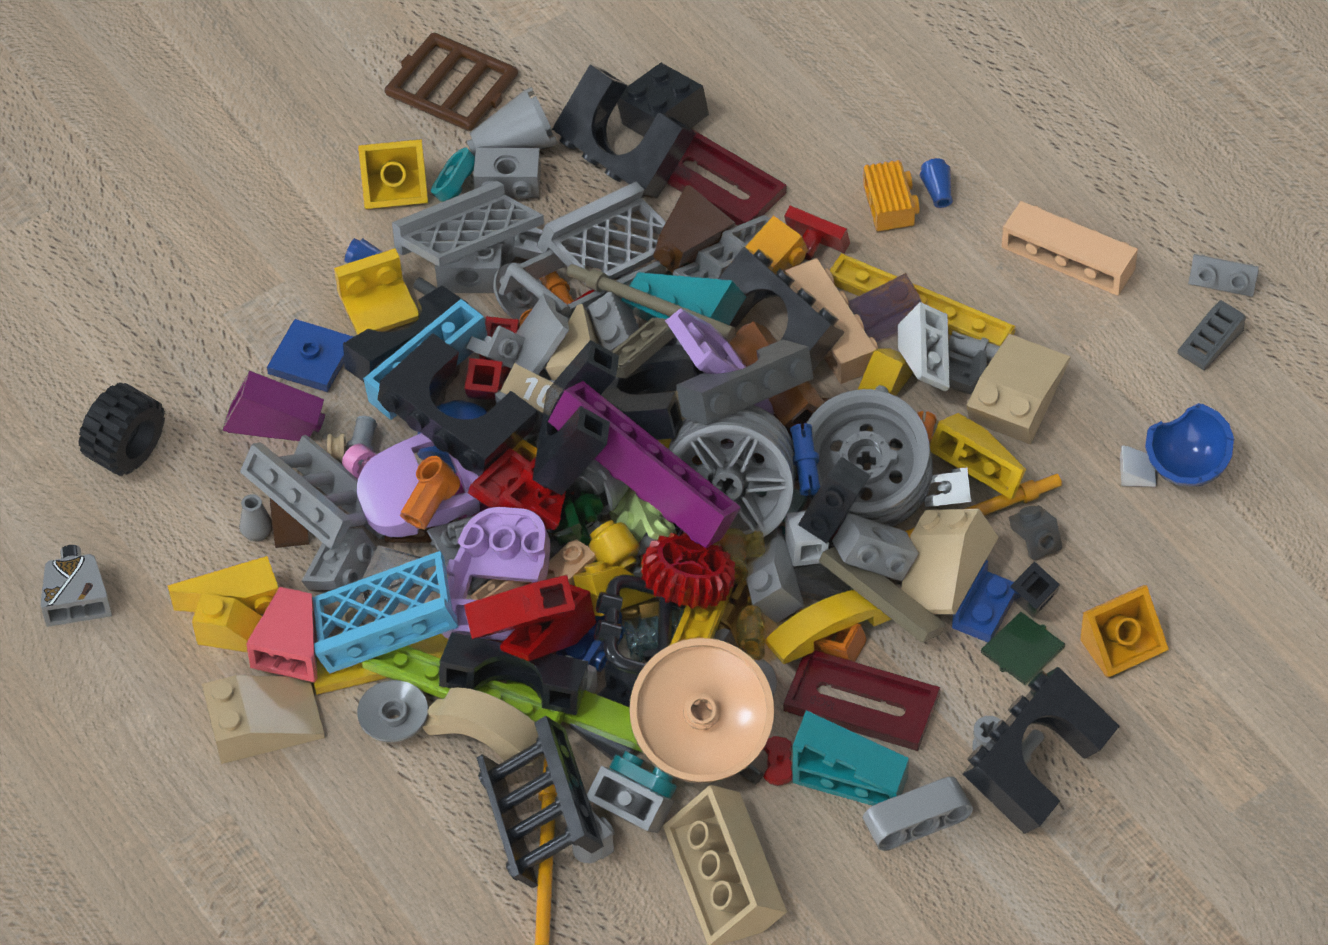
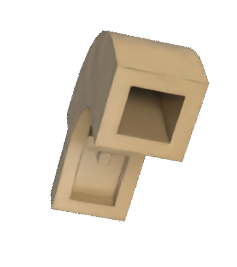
[422,687,539,766]

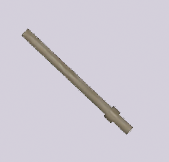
[567,264,736,340]

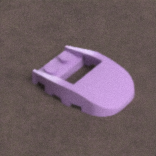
[665,308,774,415]
[357,433,482,537]
[441,507,550,641]

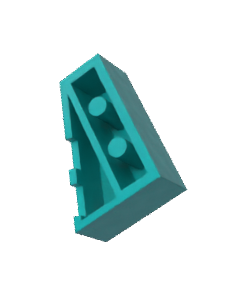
[621,272,746,325]
[793,710,909,806]

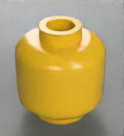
[589,520,640,570]

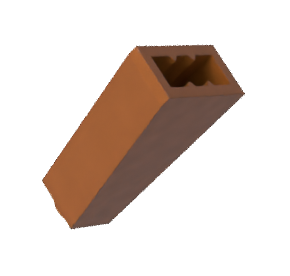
[730,321,825,431]

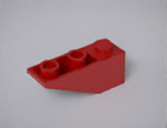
[464,575,576,639]

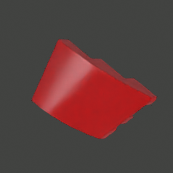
[468,448,566,530]

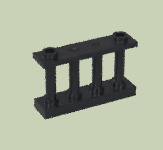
[476,716,604,888]

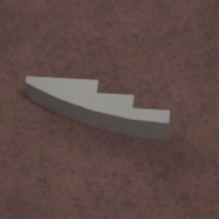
[673,215,770,279]

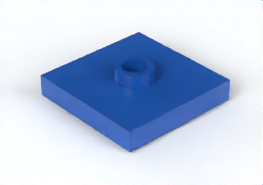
[267,319,354,392]

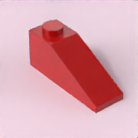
[500,584,596,661]

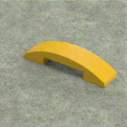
[765,590,891,665]

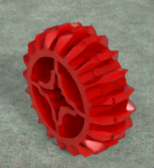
[641,533,735,610]

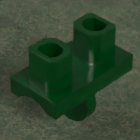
[552,488,603,546]

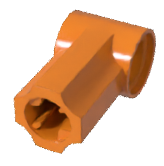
[400,456,460,530]

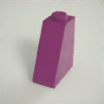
[222,370,326,441]

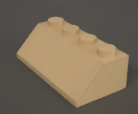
[663,785,787,945]

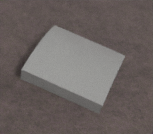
[514,293,569,375]

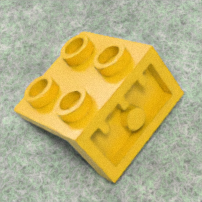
[334,248,419,335]

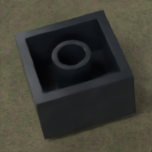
[617,62,709,136]

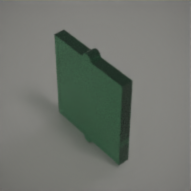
[981,612,1065,685]

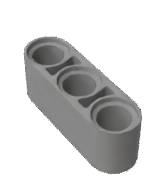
[862,777,973,851]

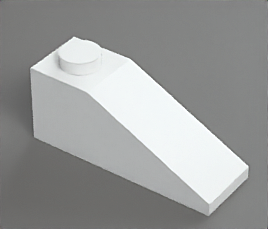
[898,302,950,392]

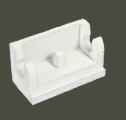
[924,467,971,507]

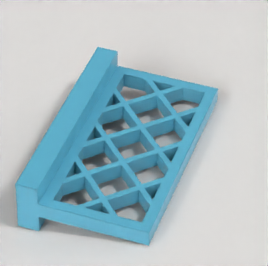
[312,551,459,674]

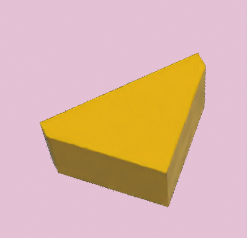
[858,348,913,396]

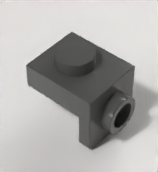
[949,350,988,394]
[1009,505,1062,560]

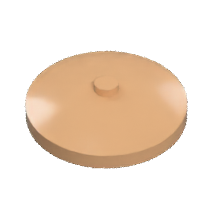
[629,638,774,783]

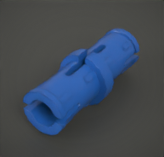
[790,423,821,496]

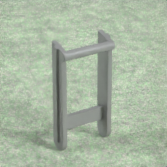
[498,223,666,322]

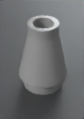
[239,494,273,541]

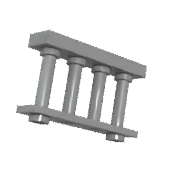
[240,435,385,549]

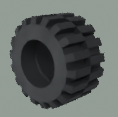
[78,382,165,476]

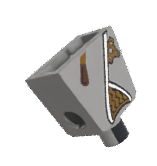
[41,545,112,627]

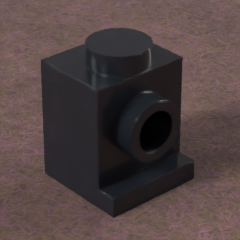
[1010,561,1060,618]

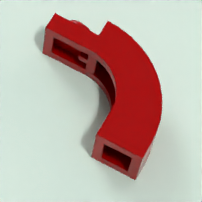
[464,316,520,401]

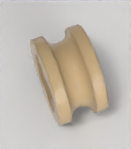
[327,433,346,463]

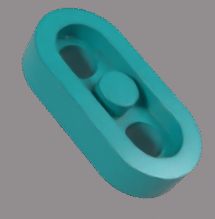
[431,147,475,202]
[609,751,677,799]

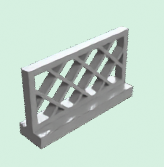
[392,181,544,267]
[537,181,666,290]

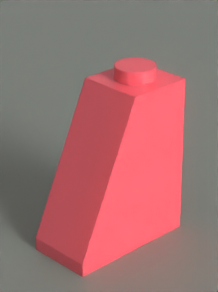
[246,587,318,682]

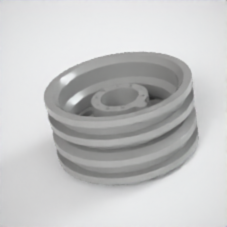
[803,389,933,527]
[669,405,797,546]

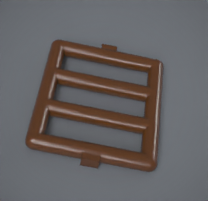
[384,32,518,131]

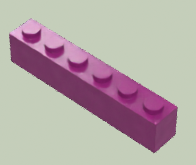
[548,381,741,548]

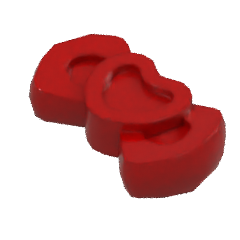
[763,736,793,786]

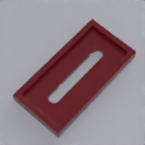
[667,128,787,226]
[783,650,940,751]

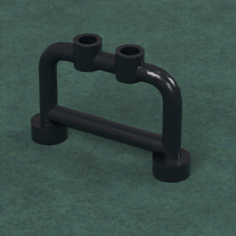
[594,574,686,675]

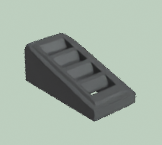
[1177,300,1246,370]

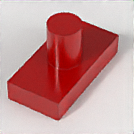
[784,205,850,260]

